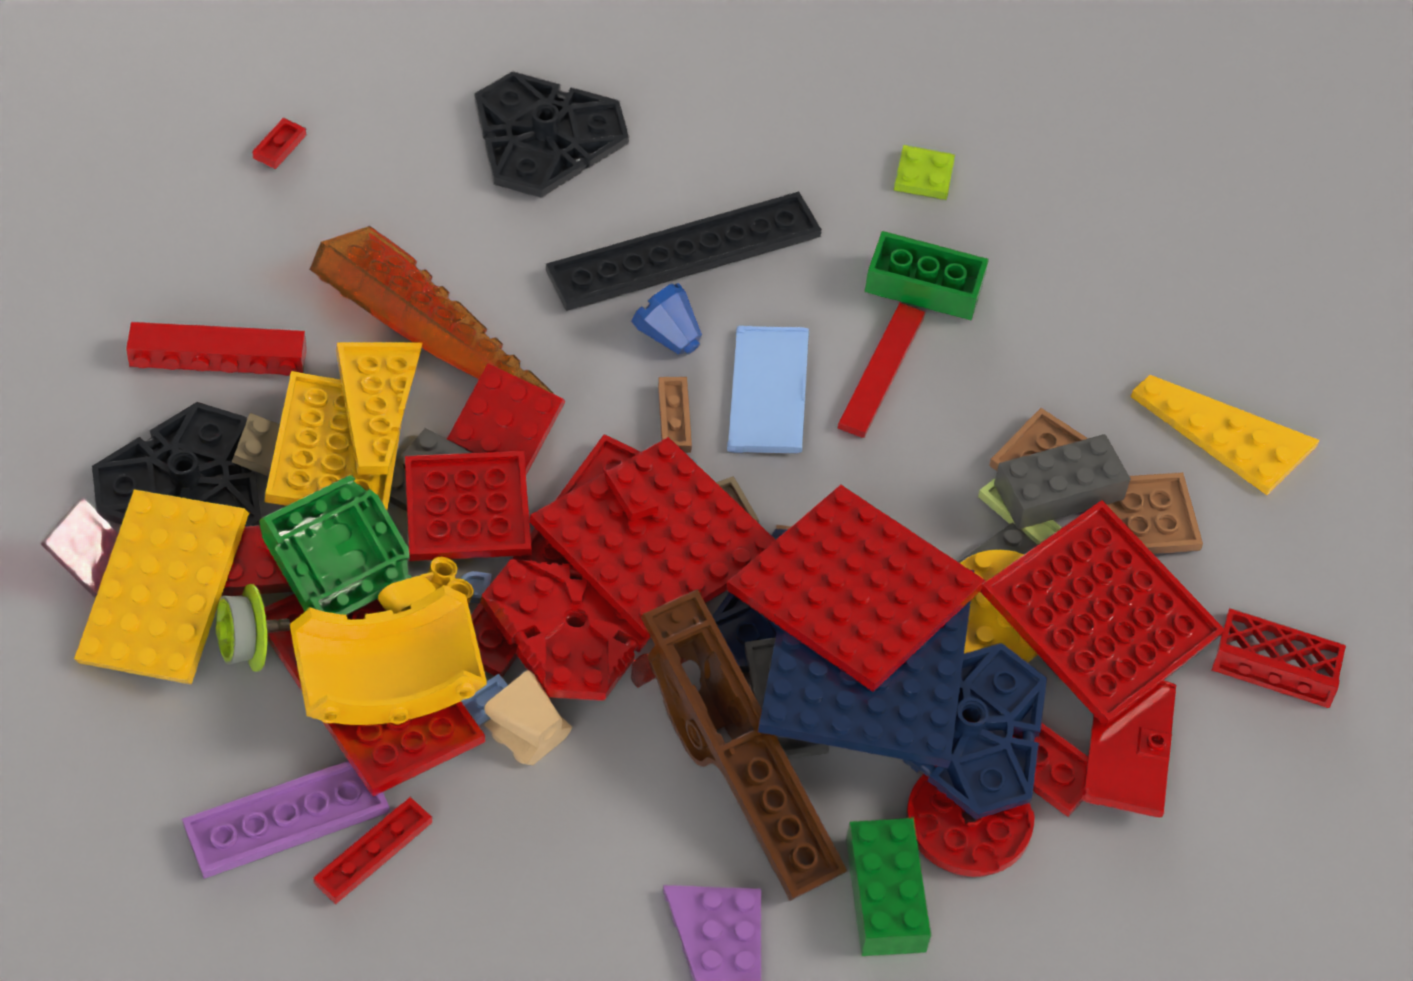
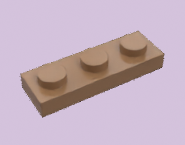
[658,377,692,453]

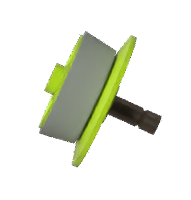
[216,584,290,672]

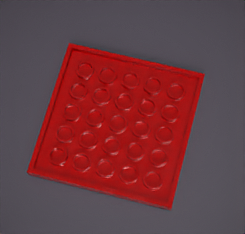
[530,437,776,640]
[726,484,986,692]
[980,500,1226,726]

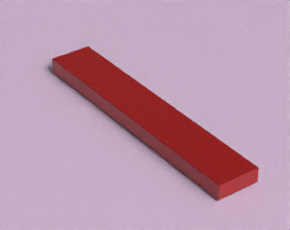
[837,303,925,438]

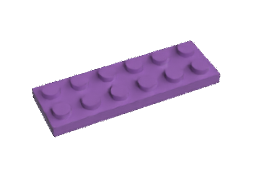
[182,761,389,879]

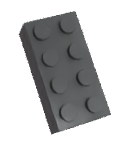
[994,434,1131,530]

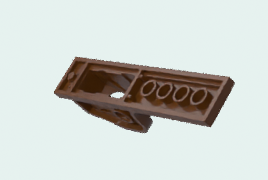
[641,589,848,901]

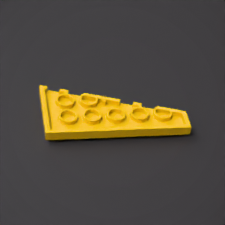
[336,342,422,475]
[1131,375,1320,495]

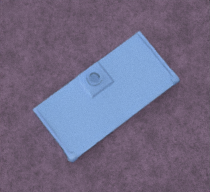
[727,326,809,453]

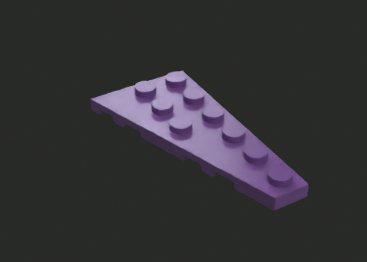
[663,885,761,981]

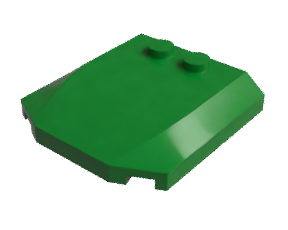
[259,475,412,616]

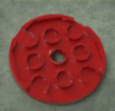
[906,766,1035,877]

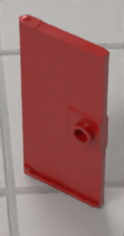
[1082,681,1177,817]

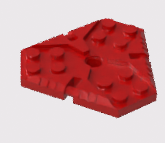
[481,559,651,701]

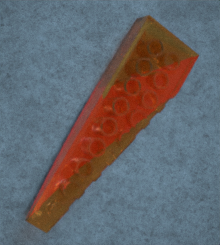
[309,226,554,394]

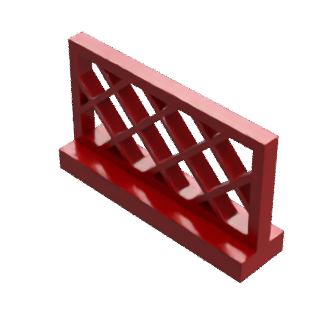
[1211,608,1346,709]

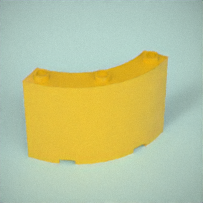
[290,585,487,725]

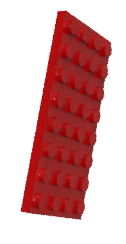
[264,594,485,797]

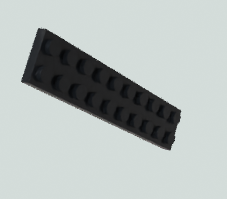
[546,191,822,311]

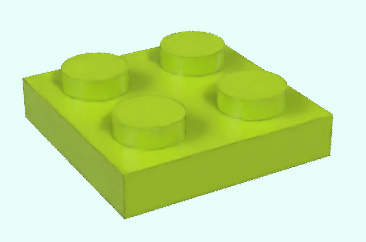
[894,145,955,200]

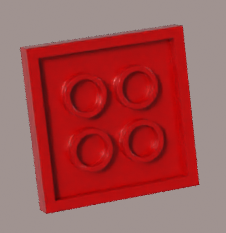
[447,363,565,475]

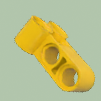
[378,557,474,614]

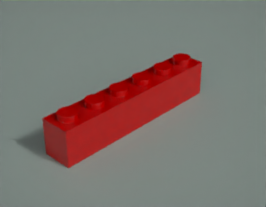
[126,322,307,376]

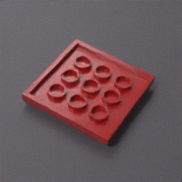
[405,451,532,561]

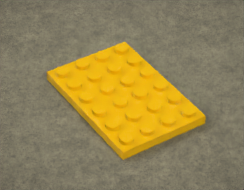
[264,371,402,510]
[74,490,249,685]

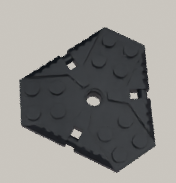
[474,71,629,198]
[92,402,261,526]

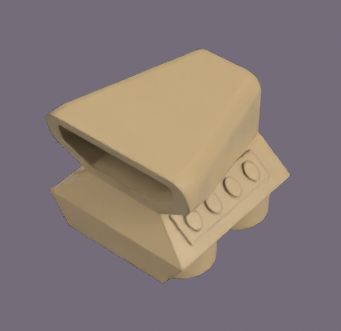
[484,670,572,765]

